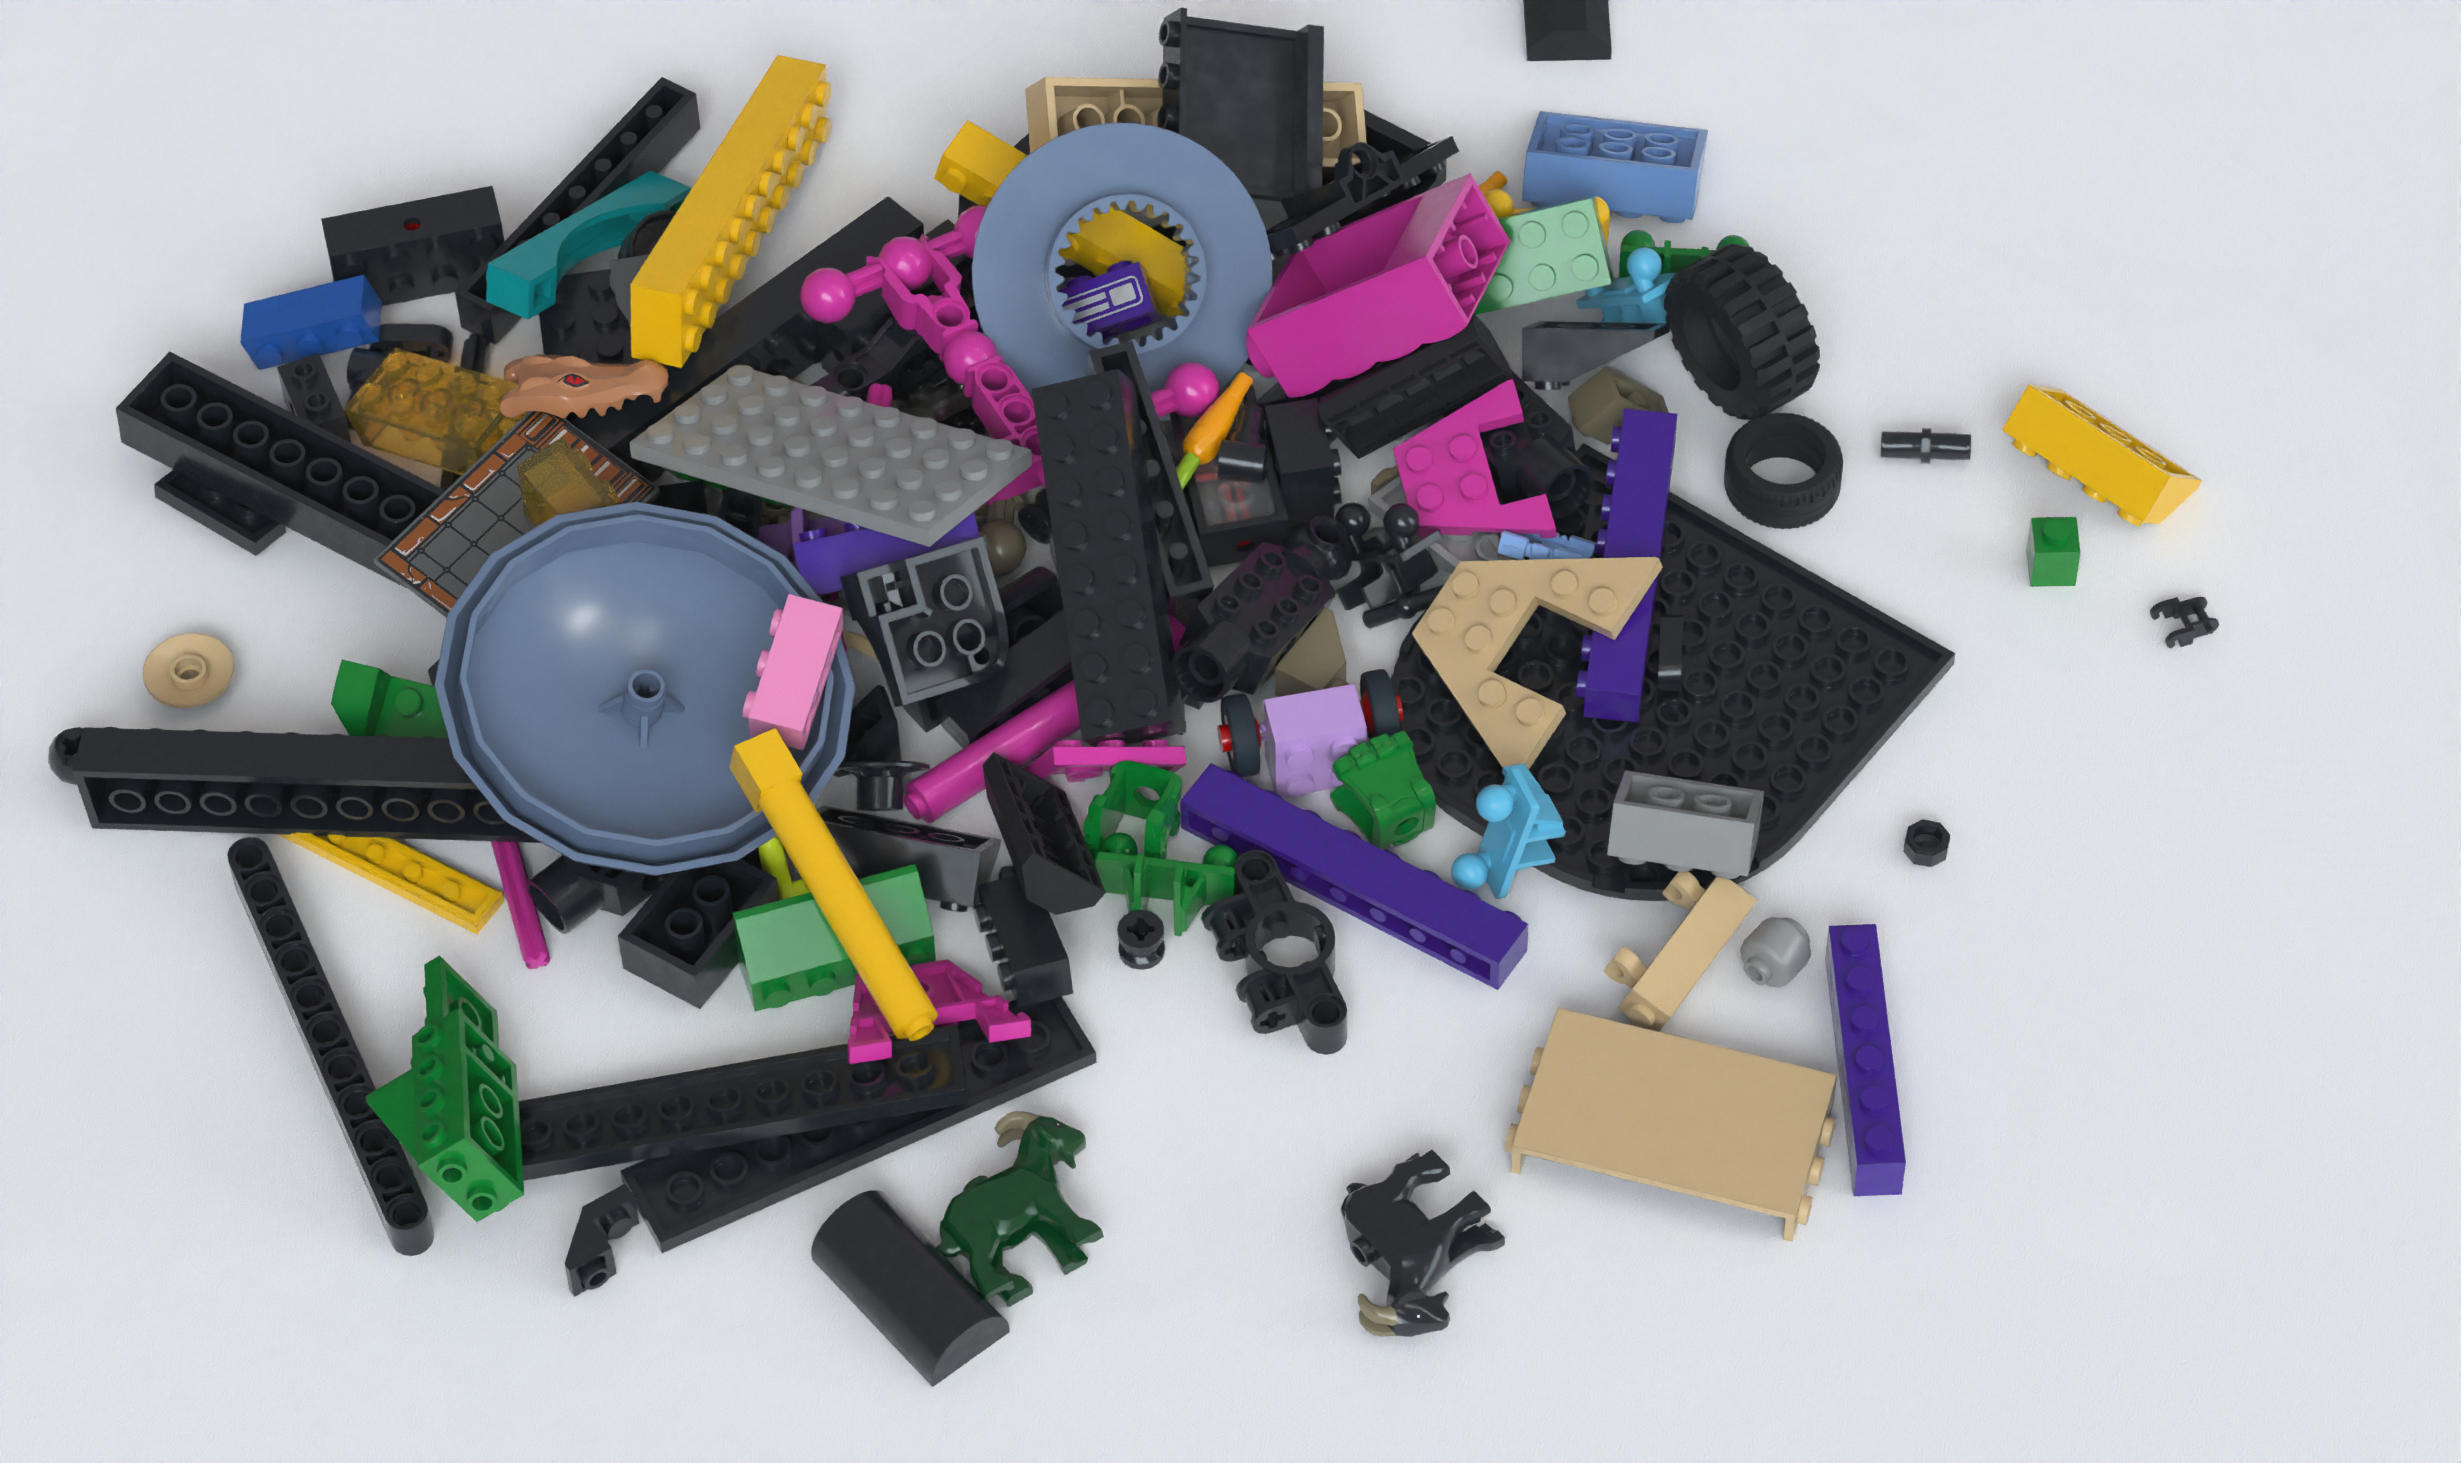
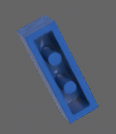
[240,275,382,370]

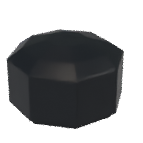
[1903,819,1950,867]

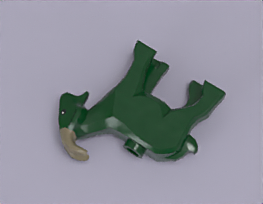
[936,1111,1104,1307]

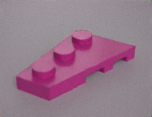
[1025,740,1186,783]

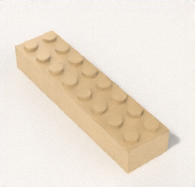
[1025,77,1367,178]

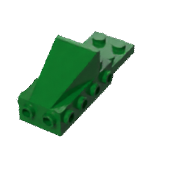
[366,955,524,1222]

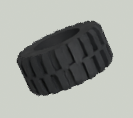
[1664,244,1820,420]

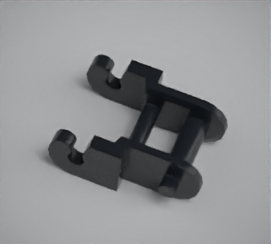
[2150,597,2219,648]

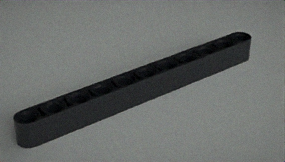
[227,837,434,1256]

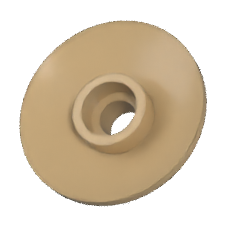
[143,633,234,708]

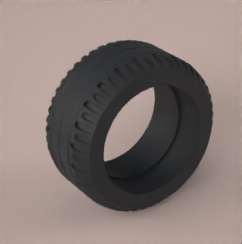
[1724,413,1843,529]

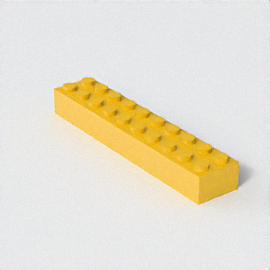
[630,55,831,368]

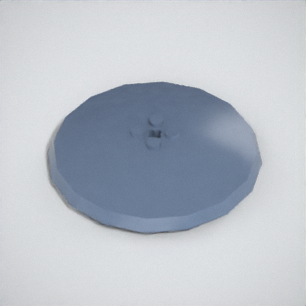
[435,502,855,876]

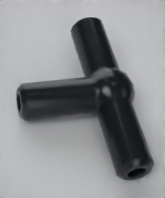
[1362,585,1444,629]

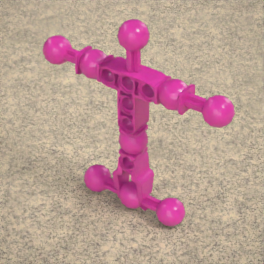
[799,205,1220,513]

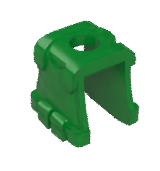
[1329,731,1436,850]
[1083,761,1182,864]

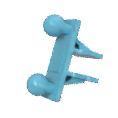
[1576,247,1675,323]
[1451,764,1566,899]

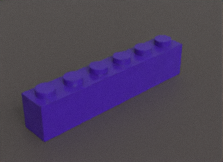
[1825,924,1906,1196]

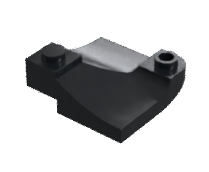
[840,536,1009,707]

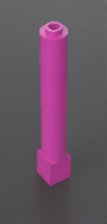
[904,615,1186,823]

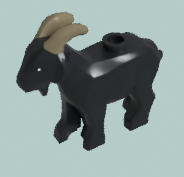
[1341,1150,1505,1337]

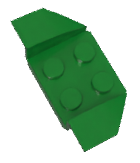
[331,659,449,739]

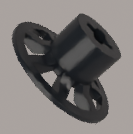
[836,760,930,811]

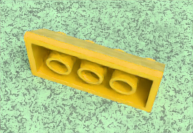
[2002,384,2202,527]

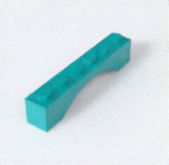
[486,170,691,320]

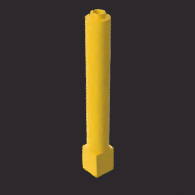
[729,728,938,1041]

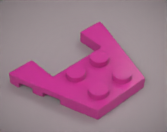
[1393,379,1557,538]
[848,959,1031,1064]

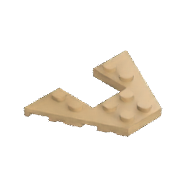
[1412,557,1663,770]

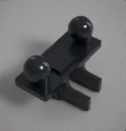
[1335,502,1443,610]

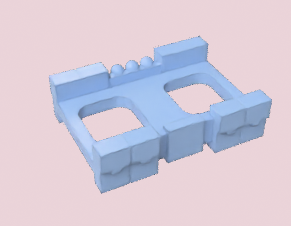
[1497,530,1597,560]

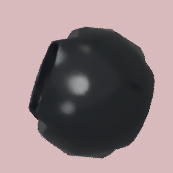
[48,727,84,785]

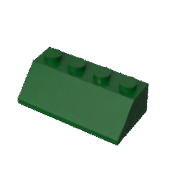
[733,864,936,1012]

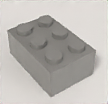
[1607,770,1764,879]

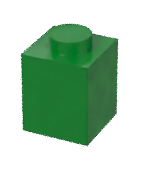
[2026,517,2080,587]

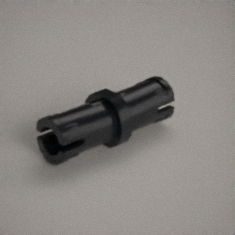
[1881,428,1971,464]

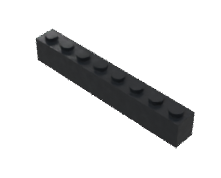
[455,77,700,345]

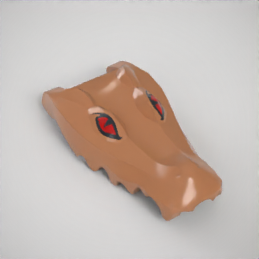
[500,354,669,419]

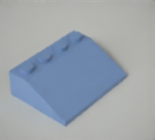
[1522,111,1708,223]

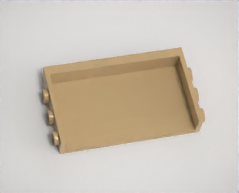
[1504,1008,1837,1242]

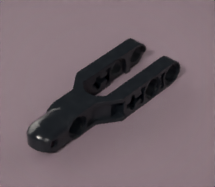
[810,268,978,402]

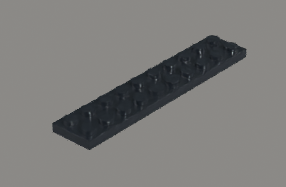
[620,997,1097,1253]
[519,1024,968,1181]

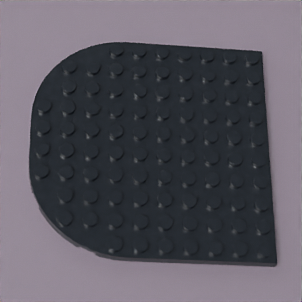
[1391,443,1955,901]

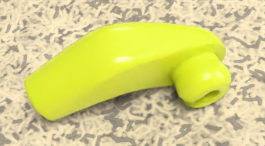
[758,836,809,900]

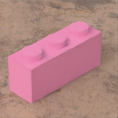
[743,594,843,750]

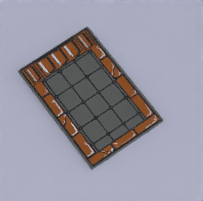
[374,411,661,618]

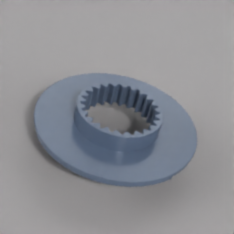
[972,123,1272,422]

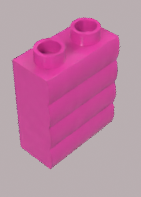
[1246,173,1510,398]

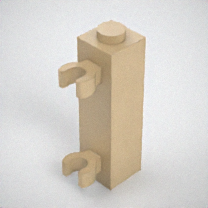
[1603,871,1758,1032]

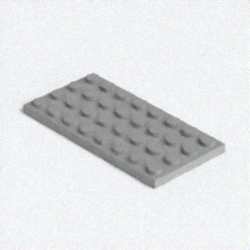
[630,365,1032,547]

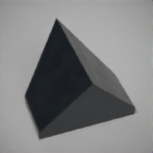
[833,685,901,777]

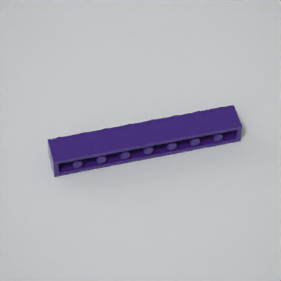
[1576,408,1678,723]
[1180,763,1528,990]

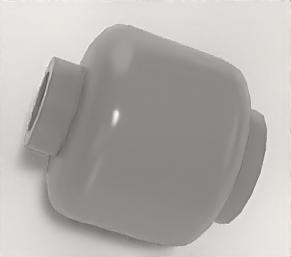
[1740,917,1811,987]

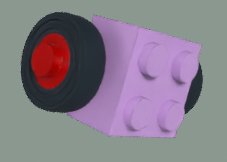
[1217,669,1403,797]

